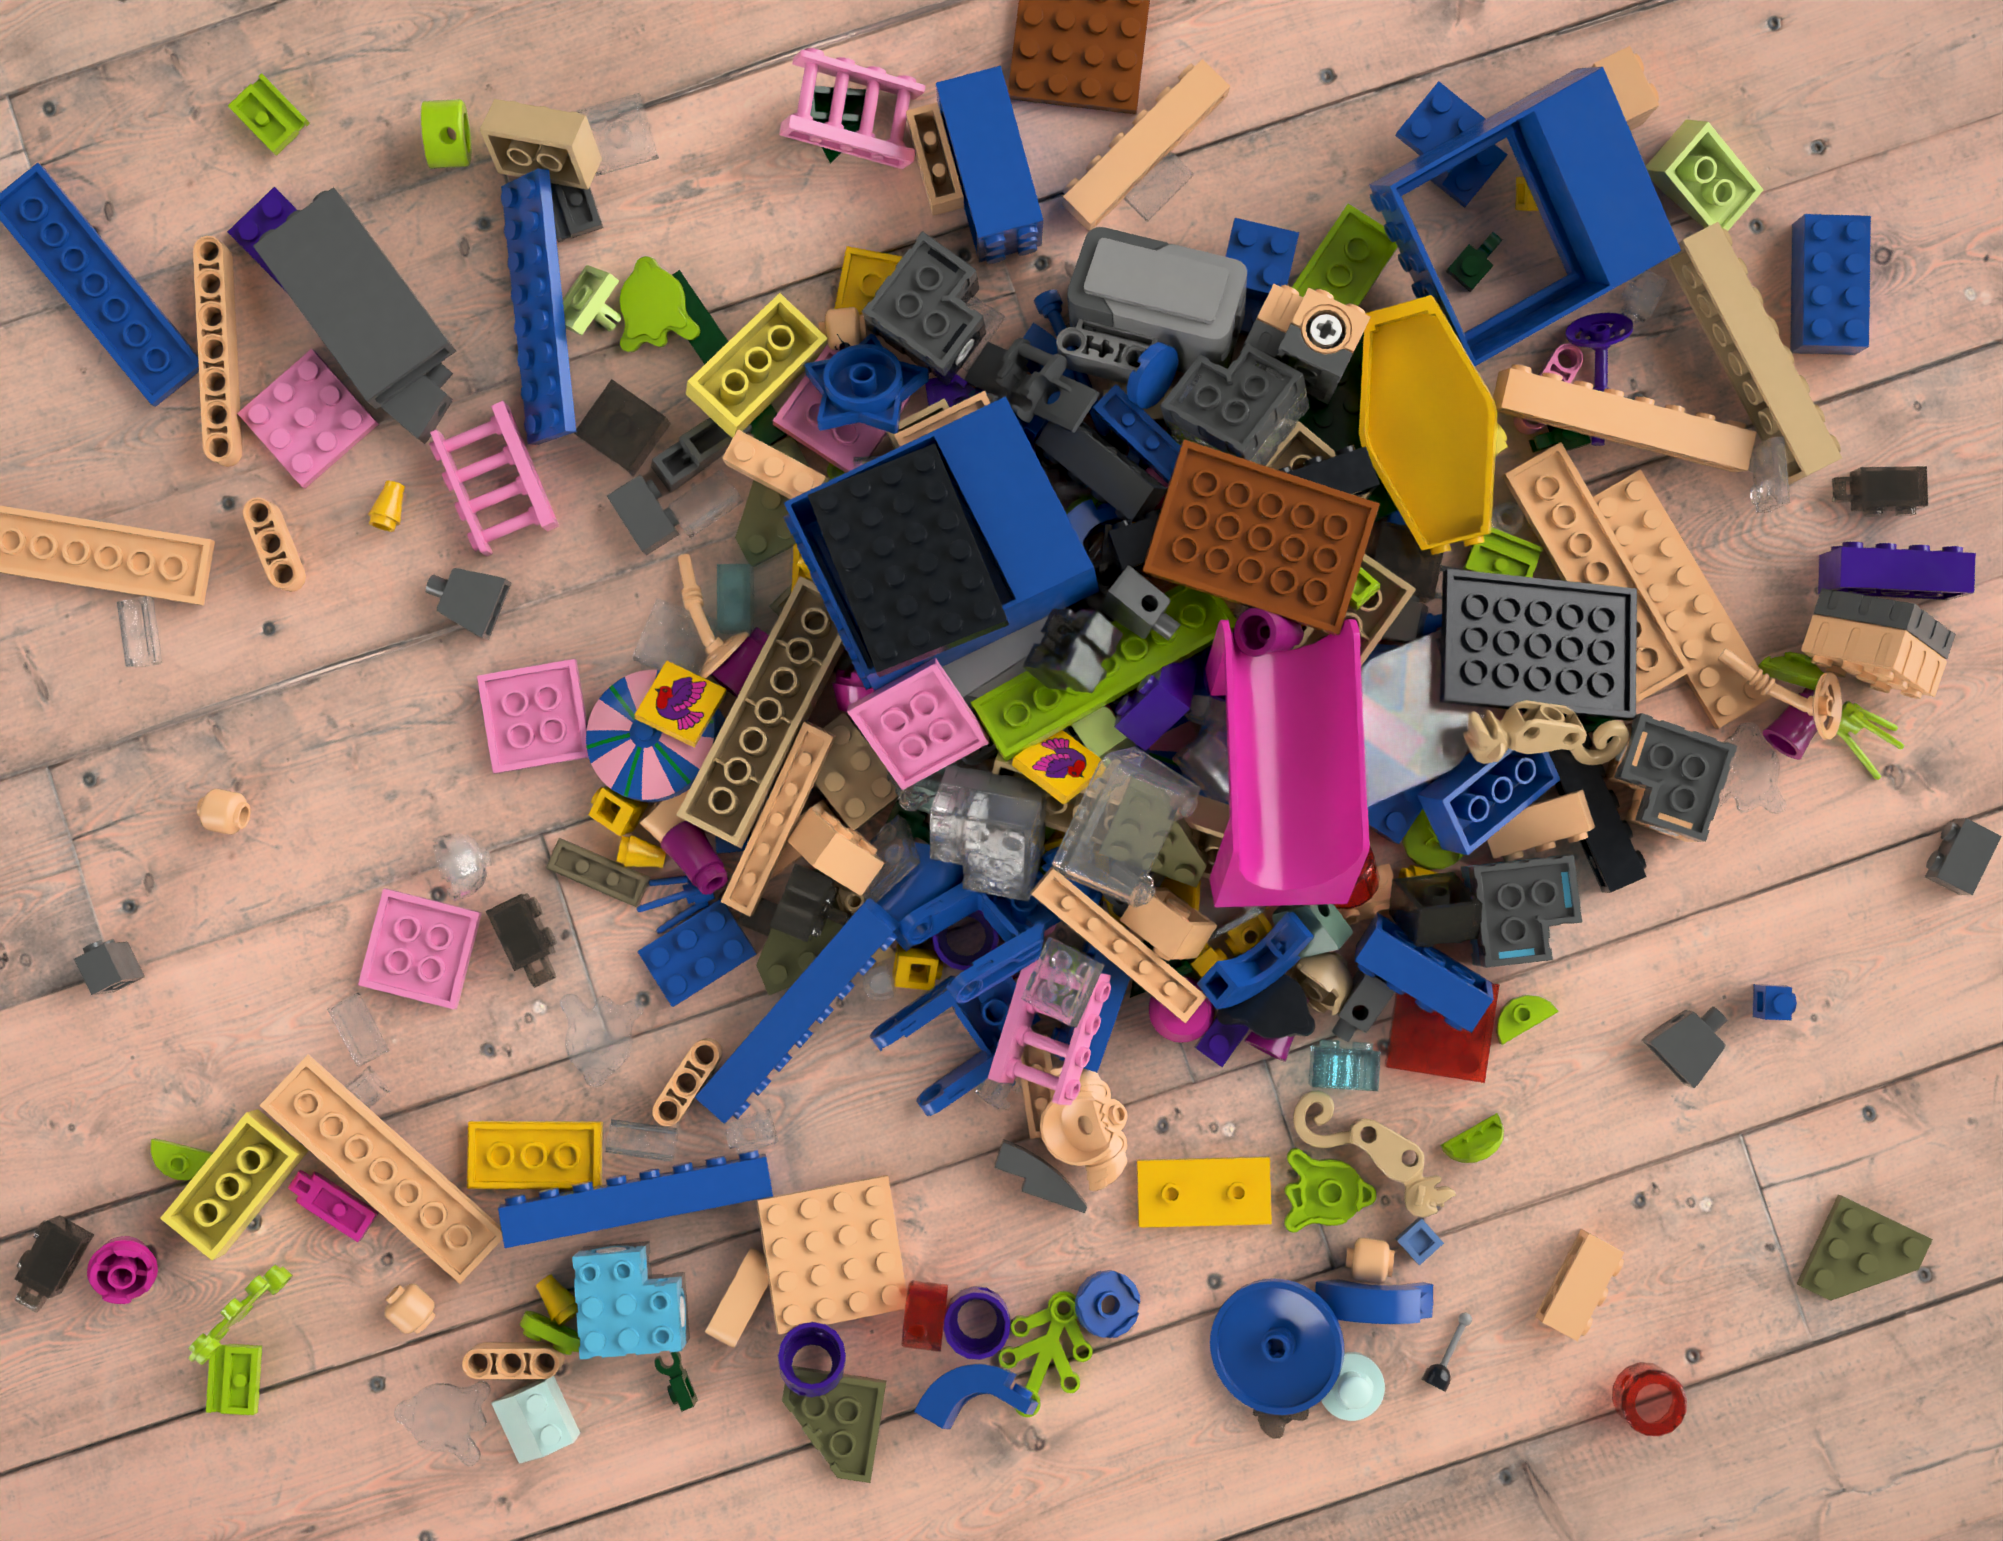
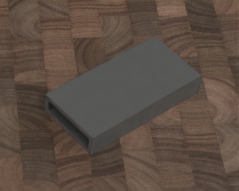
[253,187,456,410]

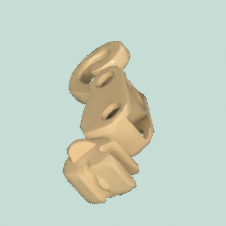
[1463,700,1630,765]
[1293,1090,1456,1218]

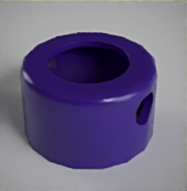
[932,910,999,971]
[943,1286,1010,1360]
[778,1322,846,1398]

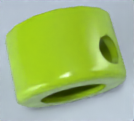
[421,99,472,169]

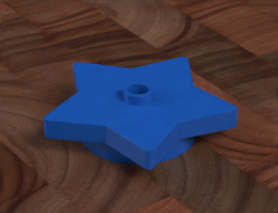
[804,334,929,434]

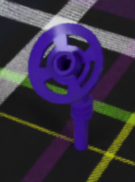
[1566,313,1633,446]

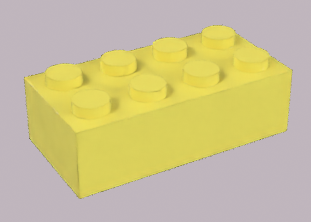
[686,293,828,438]
[160,1109,309,1261]

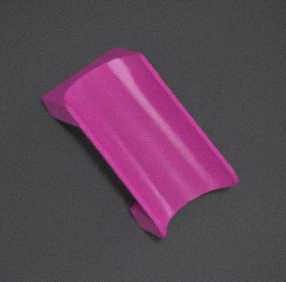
[1205,619,1370,907]

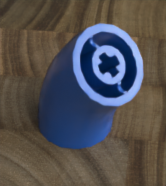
[872,842,970,951]

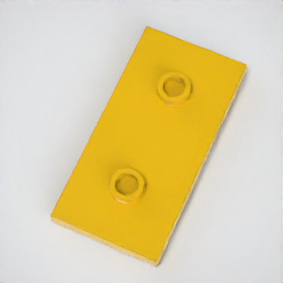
[467,1121,603,1189]
[1137,1156,1272,1228]

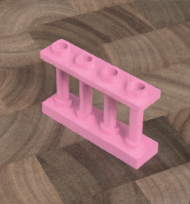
[779,48,925,169]
[429,401,560,557]
[988,952,1111,1105]

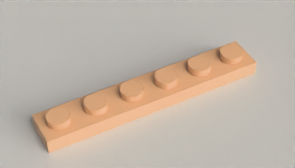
[721,721,836,917]
[1030,867,1206,1023]

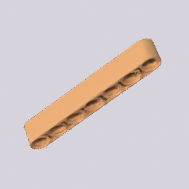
[193,236,242,467]

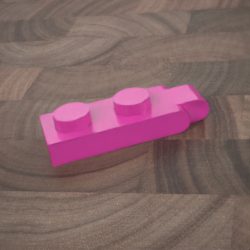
[288,1170,379,1242]

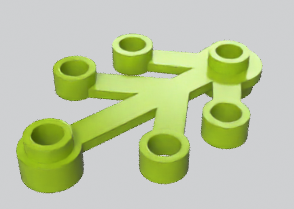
[188,1264,293,1365]
[999,1291,1093,1417]

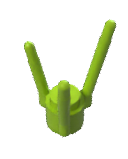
[1837,701,1904,780]

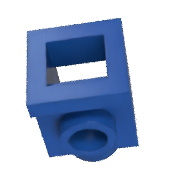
[1753,984,1797,1021]

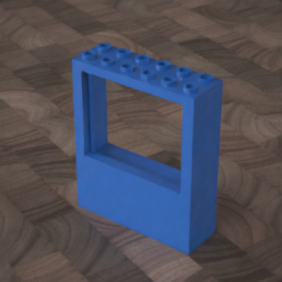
[1369,67,1681,366]
[783,396,1099,691]

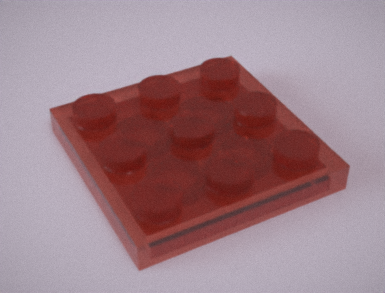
[1384,983,1500,1083]

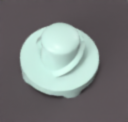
[1321,1352,1385,1421]

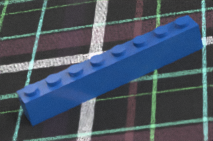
[695,898,900,1124]
[498,1150,773,1248]

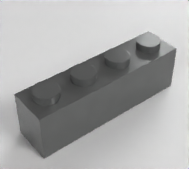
[1035,421,1167,522]

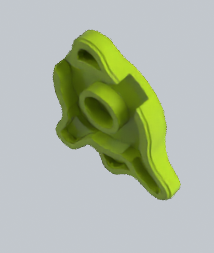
[619,256,700,353]
[1284,1148,1377,1233]

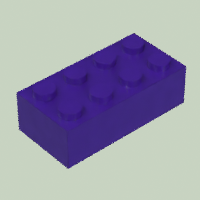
[1818,542,1976,600]

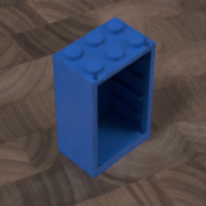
[936,65,1044,264]

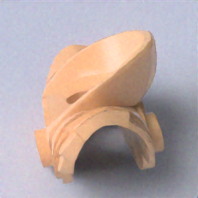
[1040,1065,1127,1191]

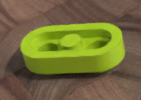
[519,1311,580,1355]

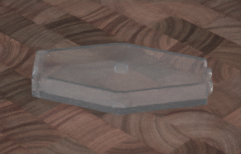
[1361,630,1493,808]

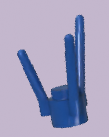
[637,875,715,934]

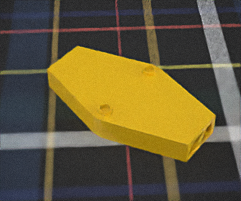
[1359,295,1498,555]

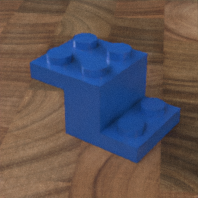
[1395,81,1508,208]
[1225,218,1300,335]

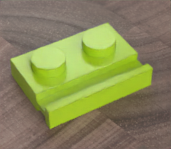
[228,73,310,156]
[1463,527,1543,577]
[206,1344,262,1415]

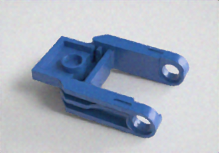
[898,869,1062,1003]
[870,976,1041,1116]

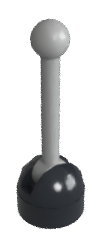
[1421,1312,1472,1392]

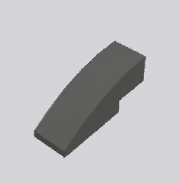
[651,418,753,493]
[995,1139,1087,1213]

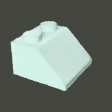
[491,1376,580,1464]

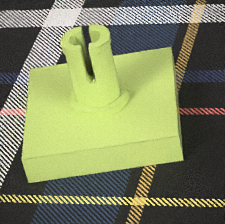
[563,265,621,335]

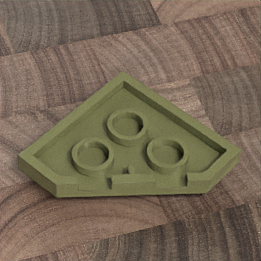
[735,436,809,568]
[1101,777,1209,888]
[756,869,845,995]
[1797,1194,1933,1301]
[782,1366,887,1483]

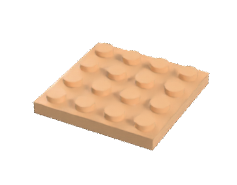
[756,1175,909,1335]

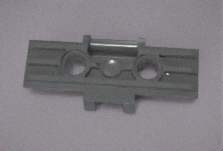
[964,338,1100,433]

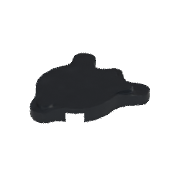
[1217,974,1315,1041]

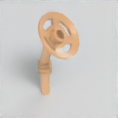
[678,554,749,678]
[1718,649,1842,739]

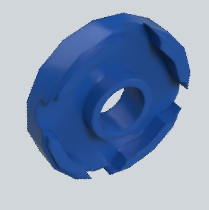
[1075,1270,1140,1338]

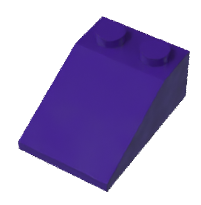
[1114,655,1200,751]

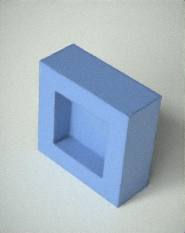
[1395,1217,1444,1266]

